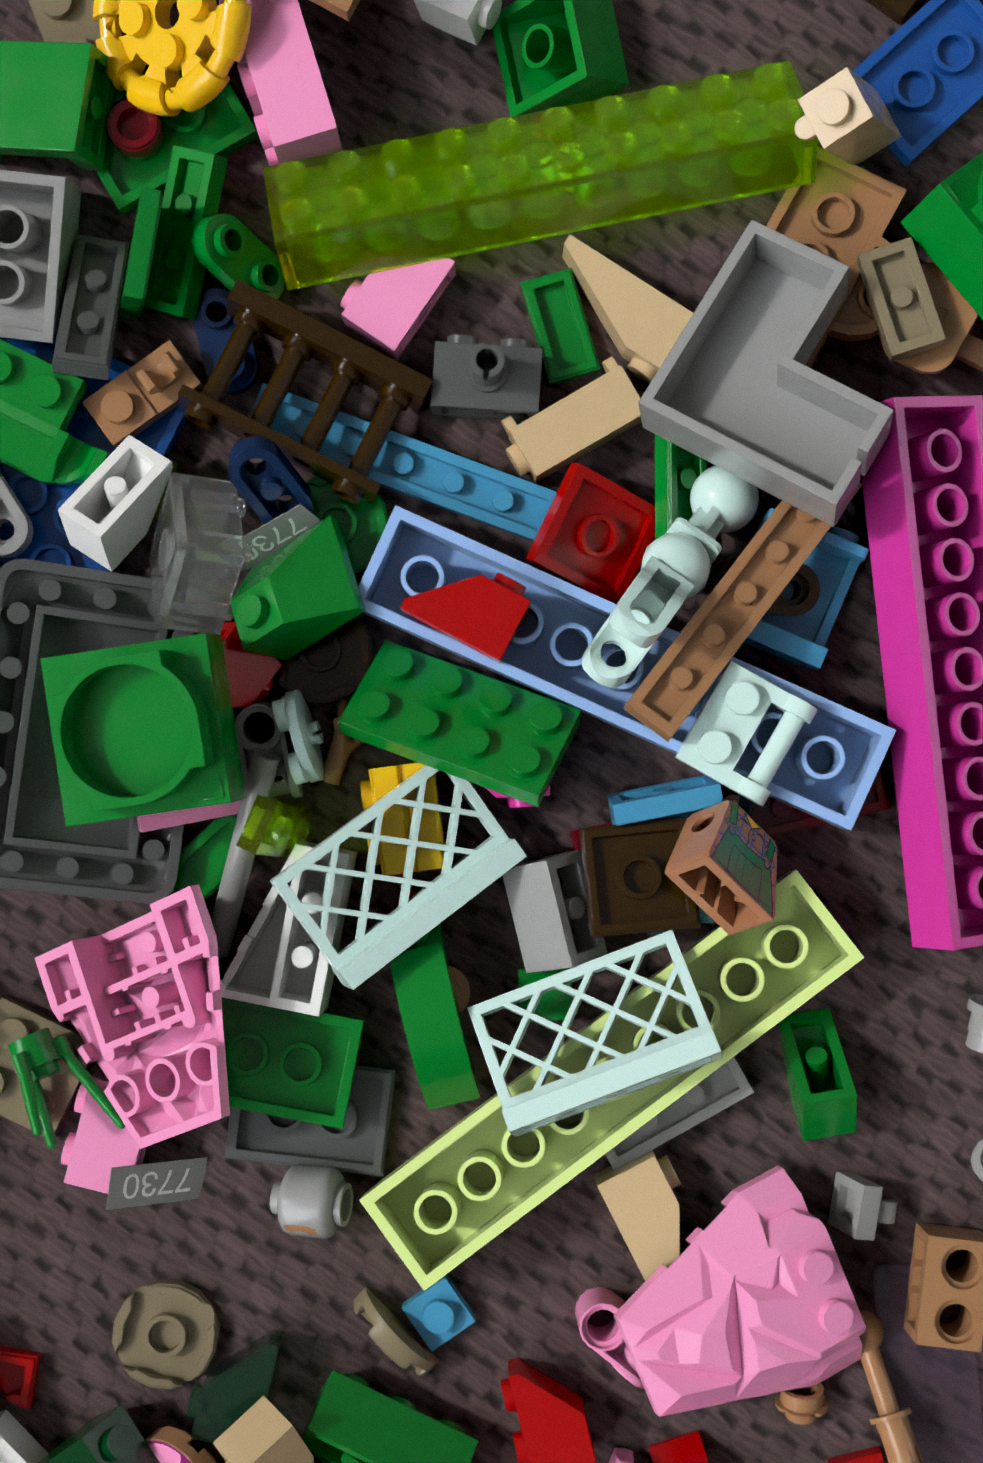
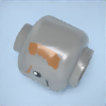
[270,1164,353,1239]

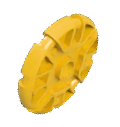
[93,0,252,116]

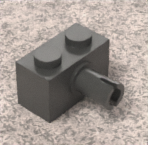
[431,335,543,421]

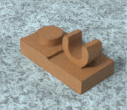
[82,340,204,448]

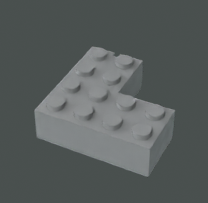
[638,220,894,527]

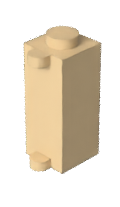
[795,67,902,165]
[501,356,642,484]

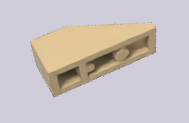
[562,234,693,384]
[594,1150,681,1281]

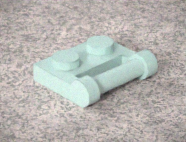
[674,661,818,807]

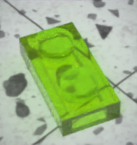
[236,795,311,858]

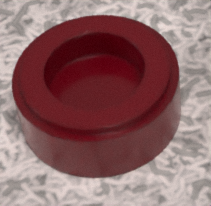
[107,99,164,158]

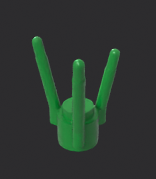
[8,1028,126,1149]

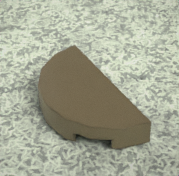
[353,1287,440,1377]

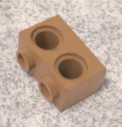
[903,1222,983,1353]

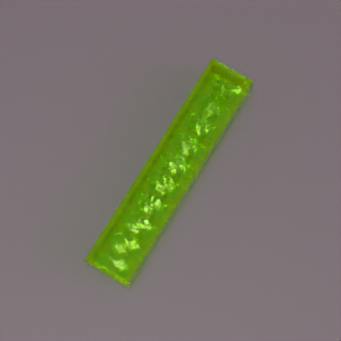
[263,60,818,290]

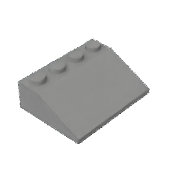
[0,170,82,344]

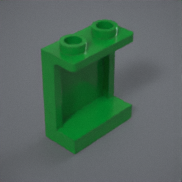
[0,41,115,171]

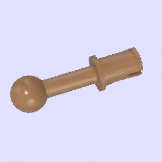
[859,1310,924,1463]

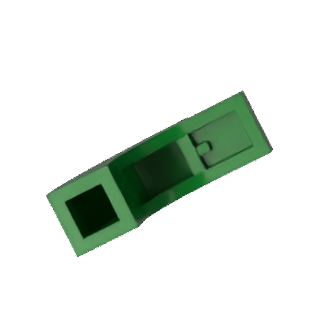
[390,924,481,1110]

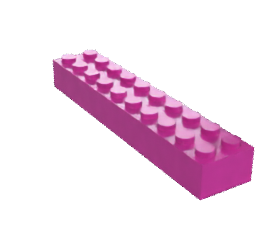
[862,395,983,951]

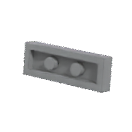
[605,1057,754,1170]

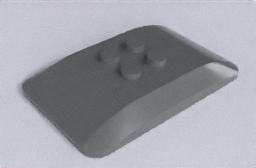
[0,559,213,904]

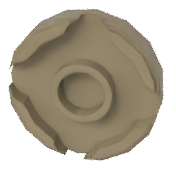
[112,1279,220,1389]

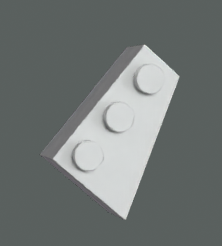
[220,842,357,1016]

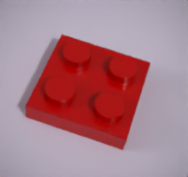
[525,463,655,604]

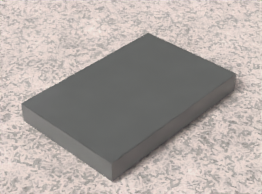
[224,1064,396,1176]

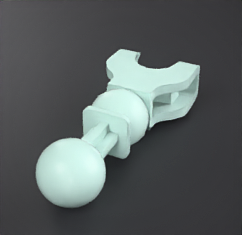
[582,466,759,688]

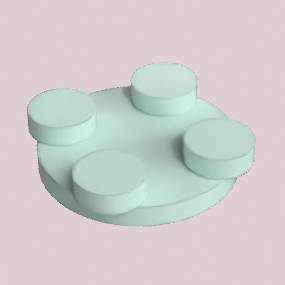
[272,689,324,785]

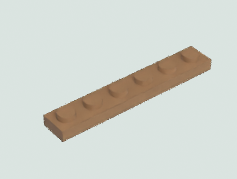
[623,483,863,742]

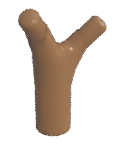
[322,698,364,785]

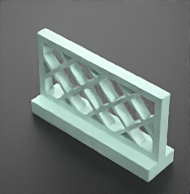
[270,765,527,990]
[467,930,722,1137]

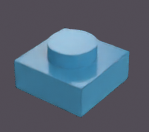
[401,1274,476,1352]

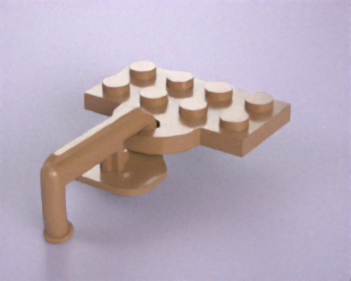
[766,144,983,375]

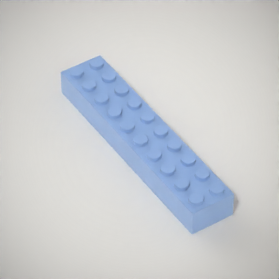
[358,505,896,831]

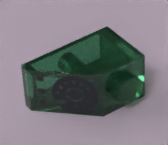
[186,1329,285,1444]

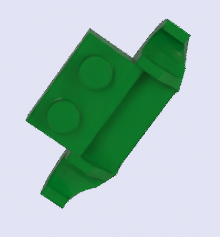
[0,339,109,485]

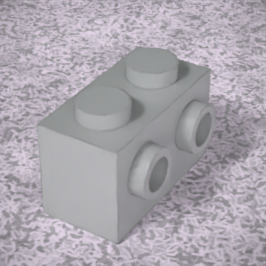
[502,850,608,973]

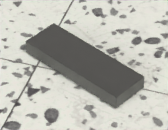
[52,234,130,380]

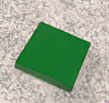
[119,186,163,320]

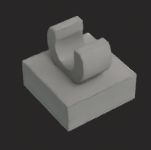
[828,1171,898,1241]

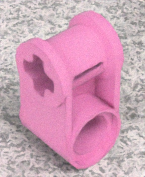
[575,1287,644,1389]

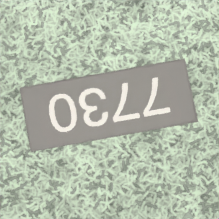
[215,504,321,571]
[106,1157,208,1210]

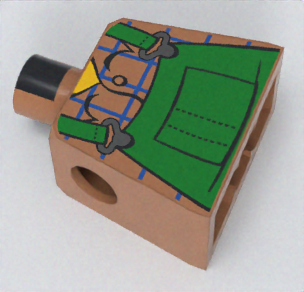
[665,795,778,935]

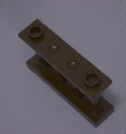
[178,279,433,505]

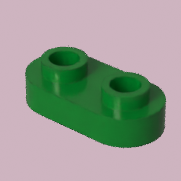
[192,213,285,299]

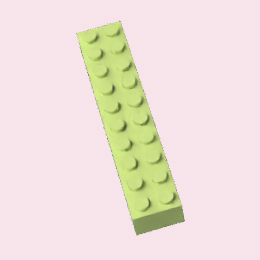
[359,870,864,1291]

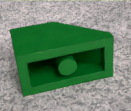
[778,1008,857,1141]

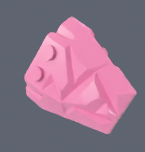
[35,884,230,1149]
[614,1165,866,1417]

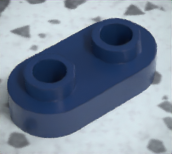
[192,288,259,395]
[229,437,313,524]

